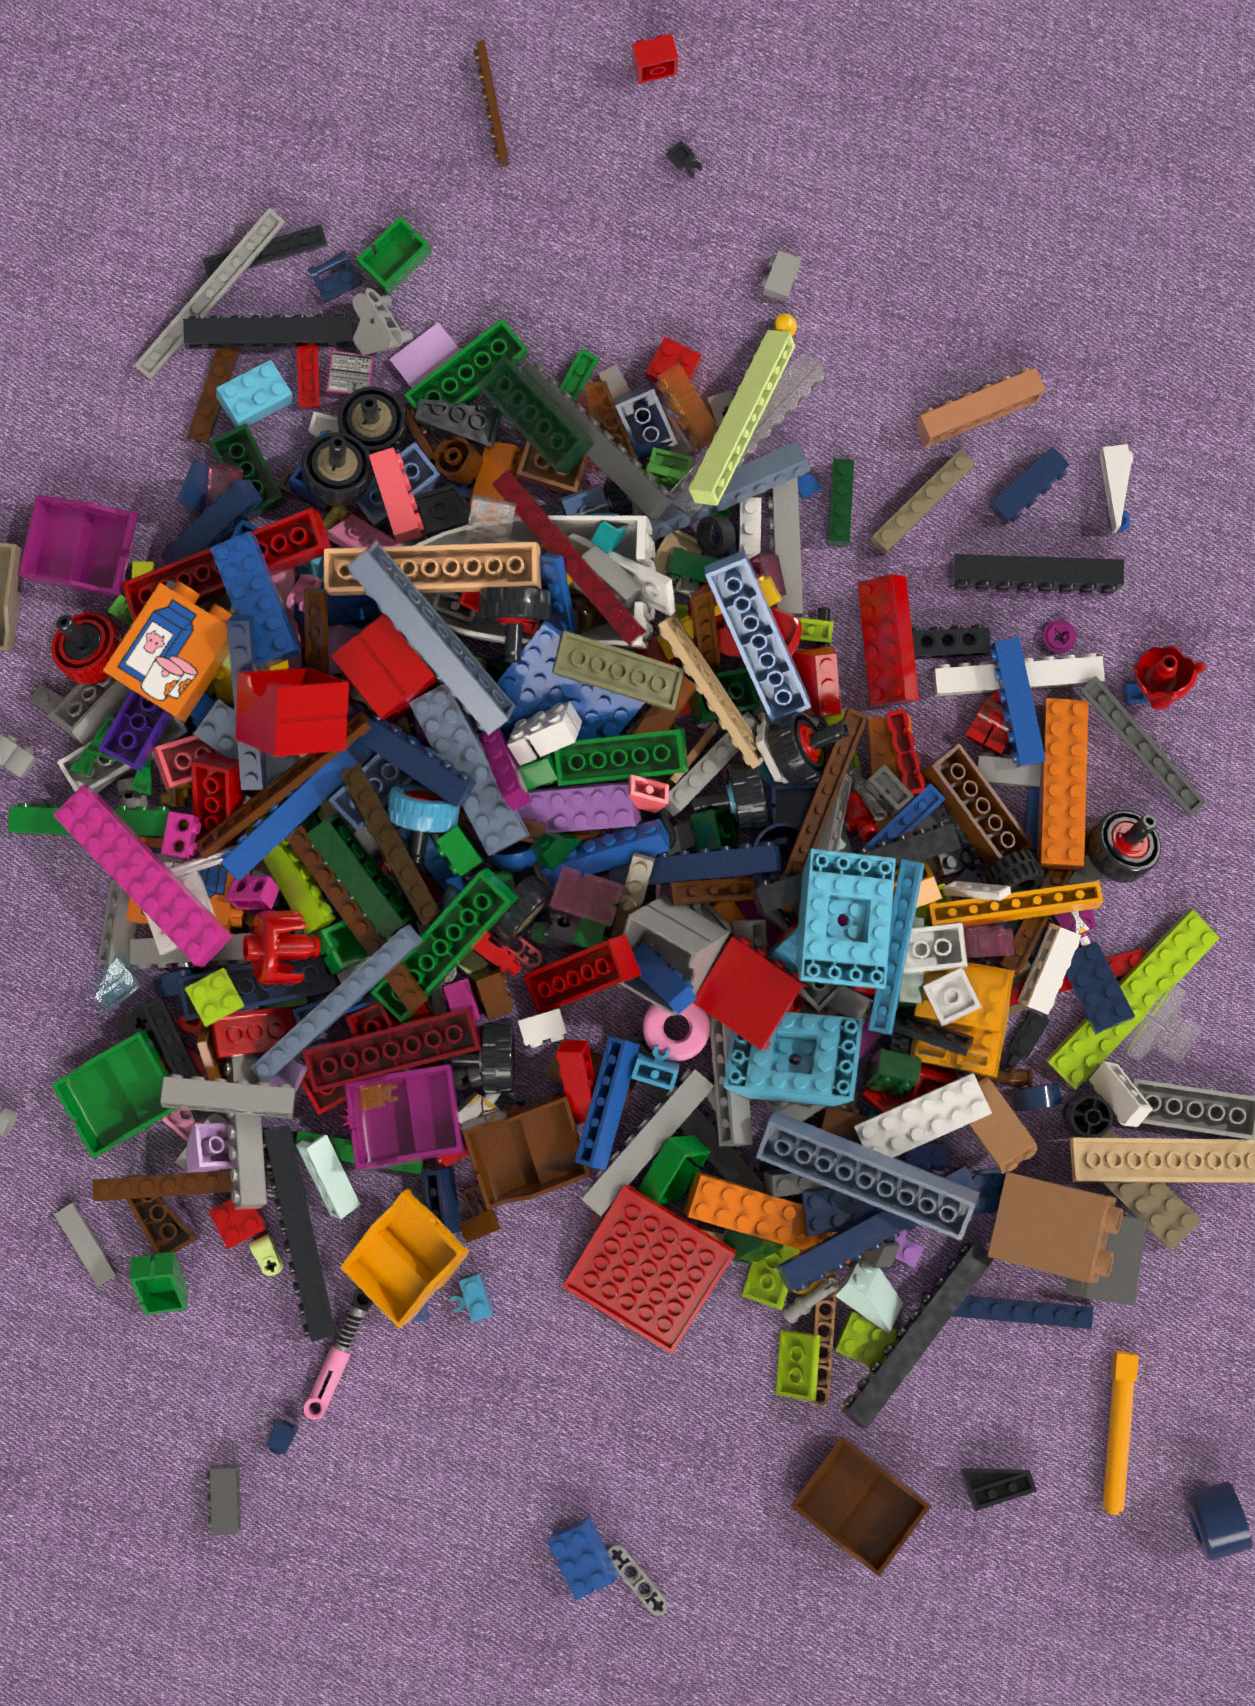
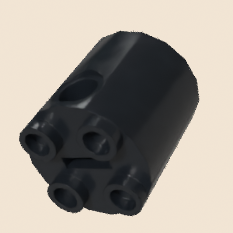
[1062,1094,1113,1138]

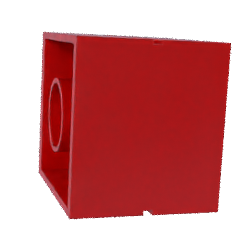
[331,614,440,724]
[235,668,349,757]

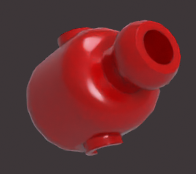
[843,792,878,841]

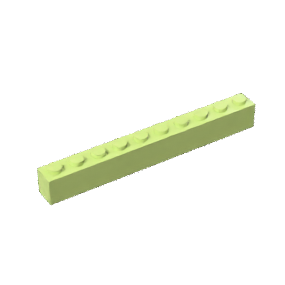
[689,330,795,506]

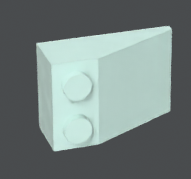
[835,1256,903,1333]

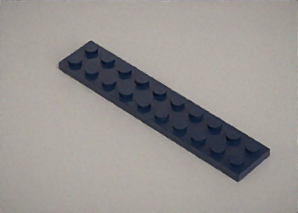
[801,1168,1006,1236]

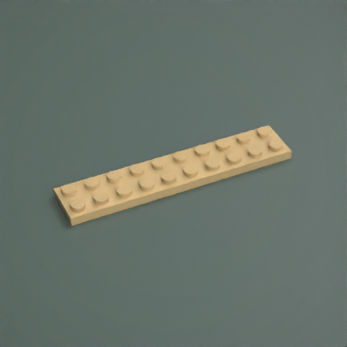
[1070,1138,1255,1183]

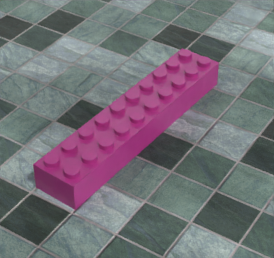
[53,785,233,967]

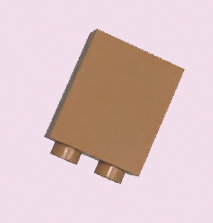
[988,1172,1123,1283]

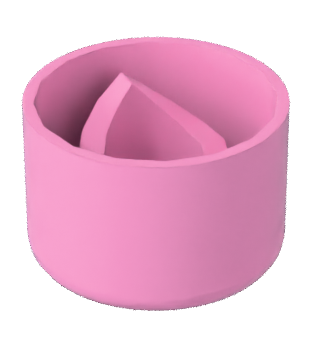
[643,1003,710,1061]

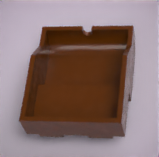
[461,1092,591,1211]
[790,1436,932,1577]

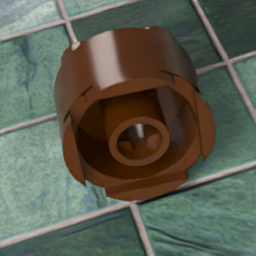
[433,436,483,485]

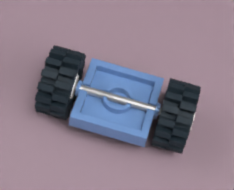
[543,482,632,516]

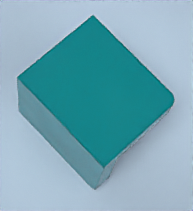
[591,520,628,554]

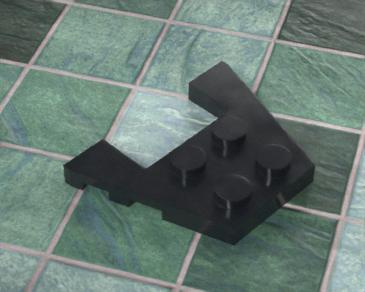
[412,484,481,546]

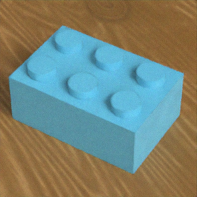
[216,360,293,428]

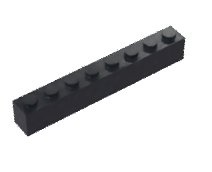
[183,314,353,349]

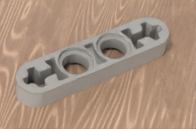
[607,1543,668,1616]

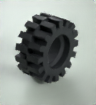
[887,1031,909,1055]

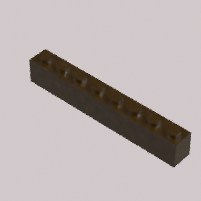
[337,763,441,926]

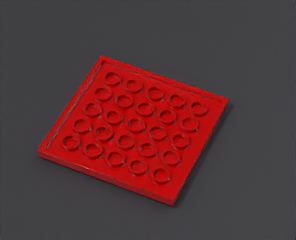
[562,1184,736,1354]

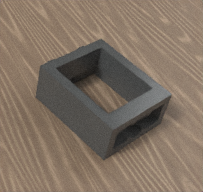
[863,765,914,816]

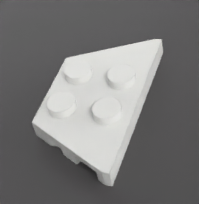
[756,711,790,784]

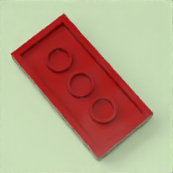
[211,1006,297,1059]

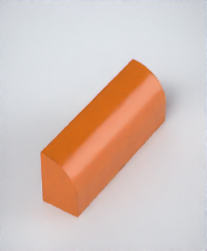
[469,442,524,522]

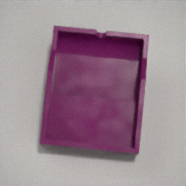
[17,495,139,598]
[345,1065,464,1170]

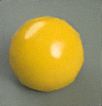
[773,313,797,337]

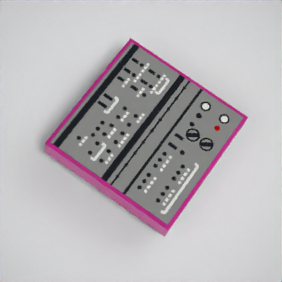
[327,351,374,395]

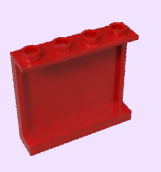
[692,936,808,1050]

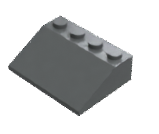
[1065,1215,1147,1306]

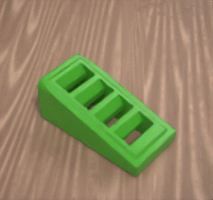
[108,594,133,625]

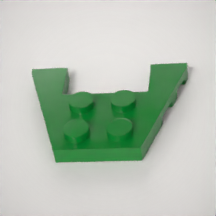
[70,716,152,796]

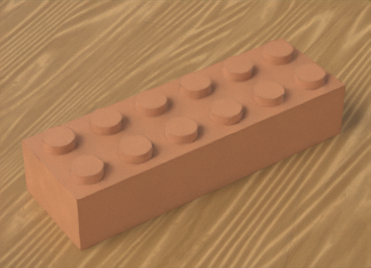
[915,368,1046,449]

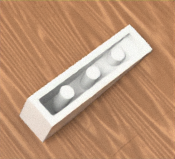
[1099,444,1133,533]

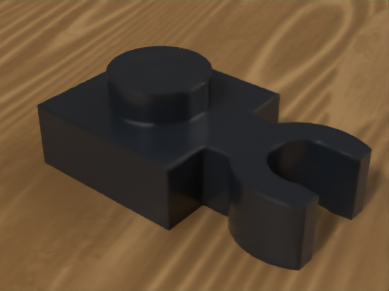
[666,140,702,179]

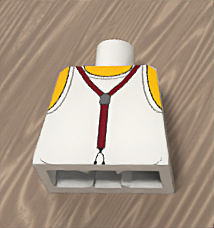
[458,1091,501,1125]

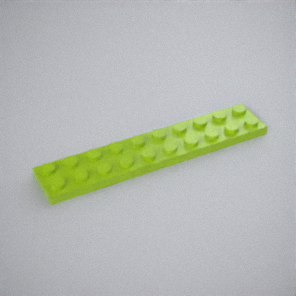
[1045,908,1220,1090]

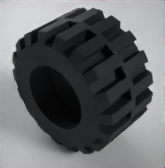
[985,850,1045,893]

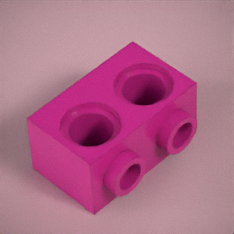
[161,812,201,861]
[226,875,280,910]

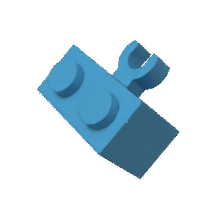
[631,1044,679,1091]
[450,1272,494,1322]

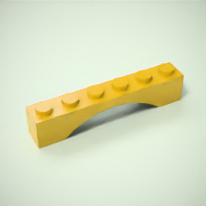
[657,575,782,660]

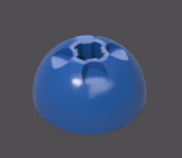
[484,841,538,872]

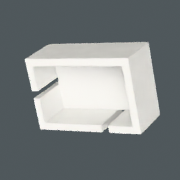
[507,701,582,766]

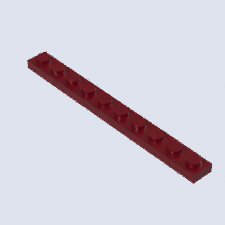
[491,470,646,646]

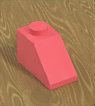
[629,775,669,813]

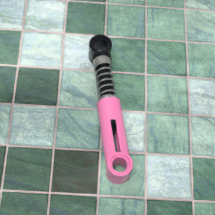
[304,1288,374,1420]

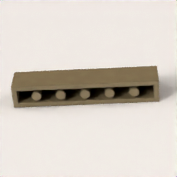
[870,449,975,556]

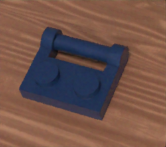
[308,250,362,303]

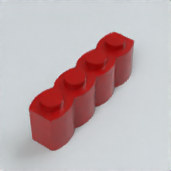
[884,709,925,796]

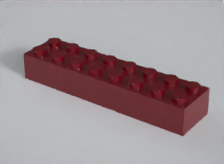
[302,1005,482,1093]

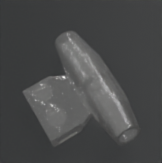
[1125,983,1203,1065]

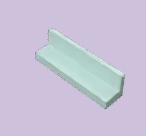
[296,1135,360,1219]

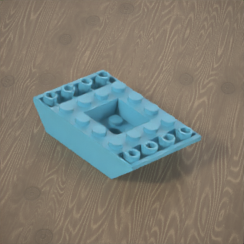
[796,849,896,989]
[723,1012,863,1107]

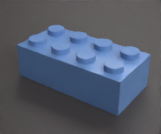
[354,442,442,529]
[325,752,414,831]

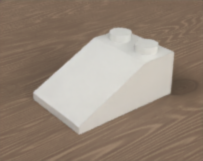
[903,923,968,974]

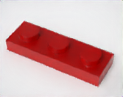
[297,345,321,409]

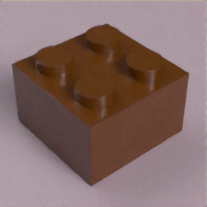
[468,965,514,1021]

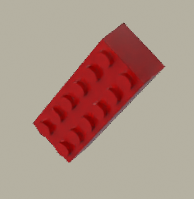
[857,574,919,707]
[523,934,641,1015]

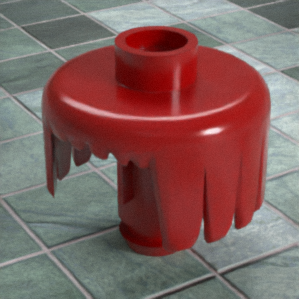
[242,910,320,984]

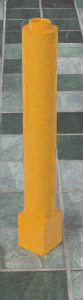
[1102,1350,1139,1515]

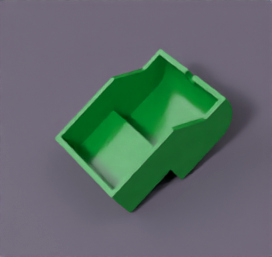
[51,1031,180,1159]

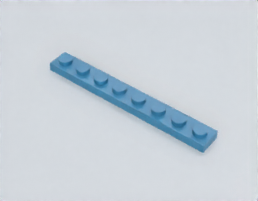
[869,859,925,1034]

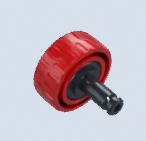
[51,612,124,685]

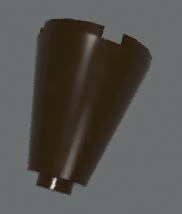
[570,594,609,635]

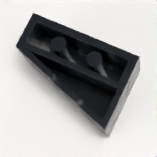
[959,1468,1037,1511]

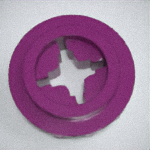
[1042,620,1076,654]

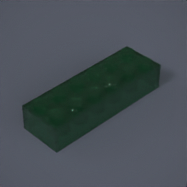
[478,355,594,475]

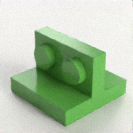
[646,447,694,491]

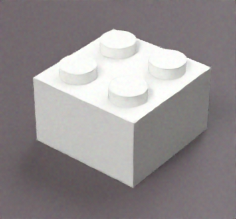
[518,1009,567,1048]

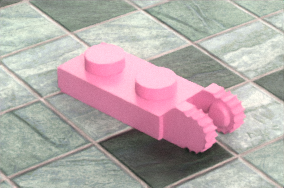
[286,574,322,612]

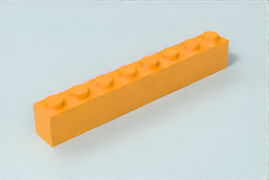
[927,881,1103,927]

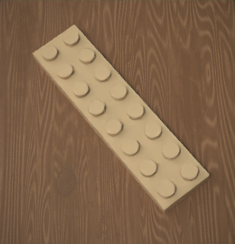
[658,613,764,769]

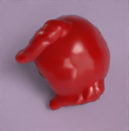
[1132,645,1206,710]

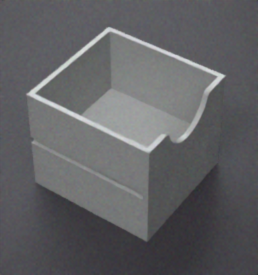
[620,895,729,1016]

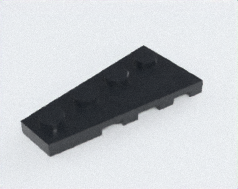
[413,399,504,449]

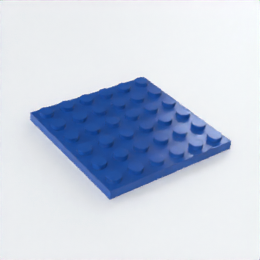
[496,621,644,740]

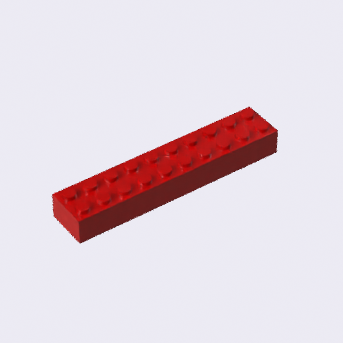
[121,508,331,622]

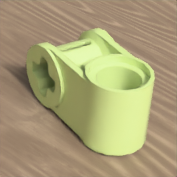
[249,1233,283,1276]

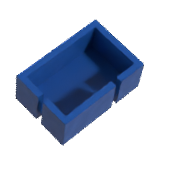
[546,1516,619,1600]

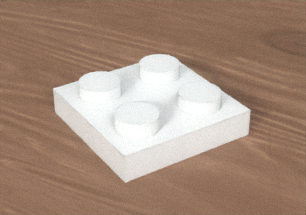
[923,968,982,1026]

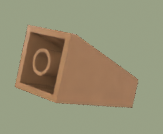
[966,1076,1038,1174]

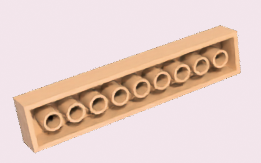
[324,542,541,596]

